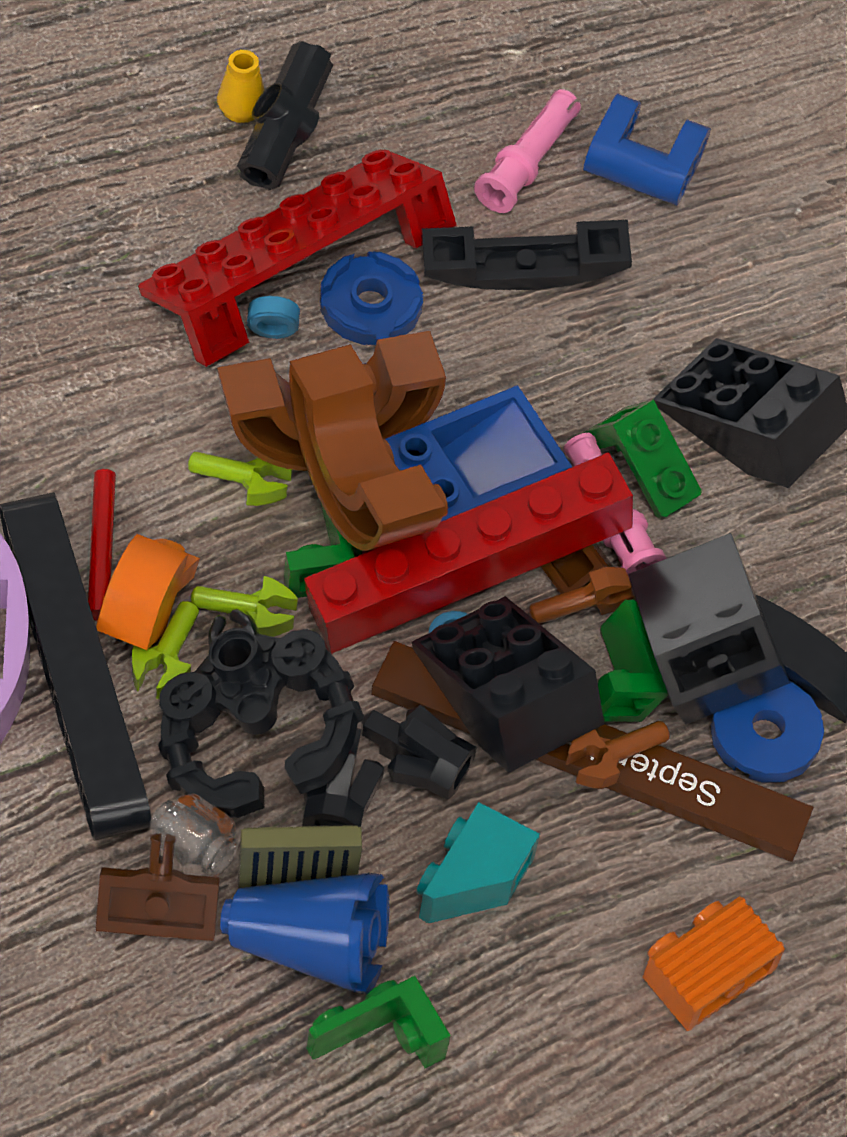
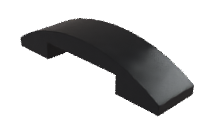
[422,219,632,290]
[756,595,847,723]

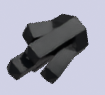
[361,705,477,800]
[302,728,385,827]

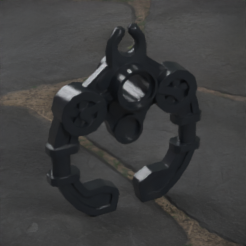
[158,609,364,818]

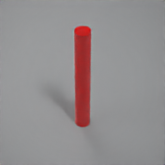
[88,469,116,621]

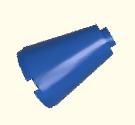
[220,873,390,994]

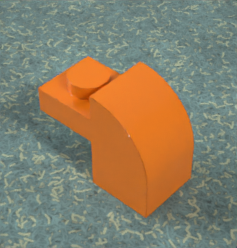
[96,534,200,650]

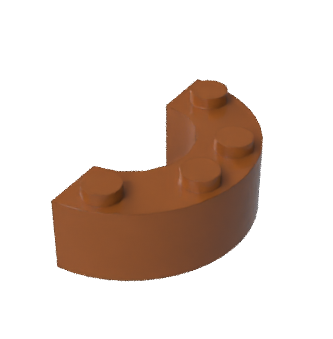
[217,331,446,471]
[289,344,448,551]

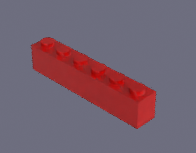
[304,452,633,654]

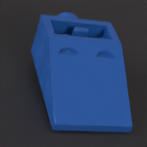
[386,385,572,521]

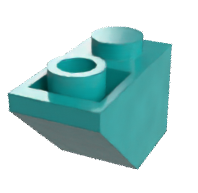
[416,802,540,923]

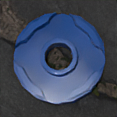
[320,252,423,345]
[710,682,824,783]

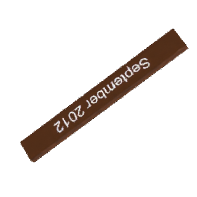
[371,641,814,862]

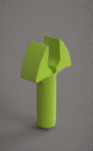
[188,451,292,506]
[191,576,298,637]
[132,601,199,699]

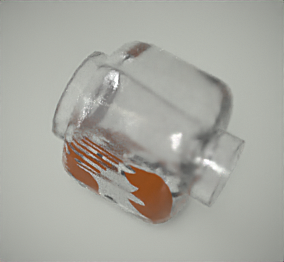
[150,794,239,877]

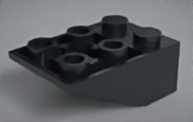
[652,338,847,488]
[628,533,790,725]
[411,596,605,773]

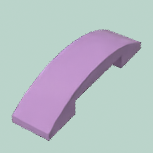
[0,534,30,744]

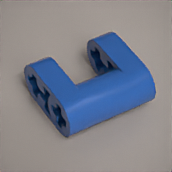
[583,93,711,206]

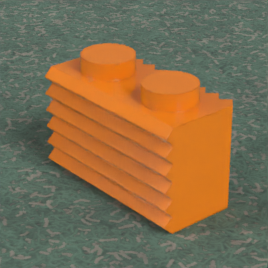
[643,896,785,1031]

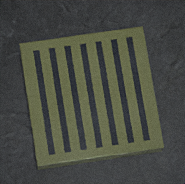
[238,826,362,889]

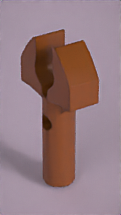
[529,567,634,624]
[565,721,670,789]

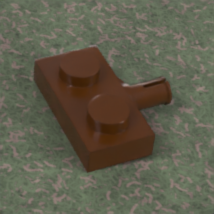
[95,833,220,941]

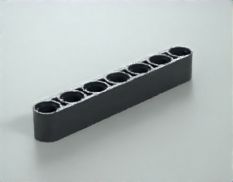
[0,492,152,841]

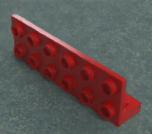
[138,150,457,367]

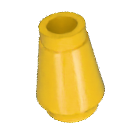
[217,50,265,123]

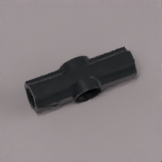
[237,41,333,190]

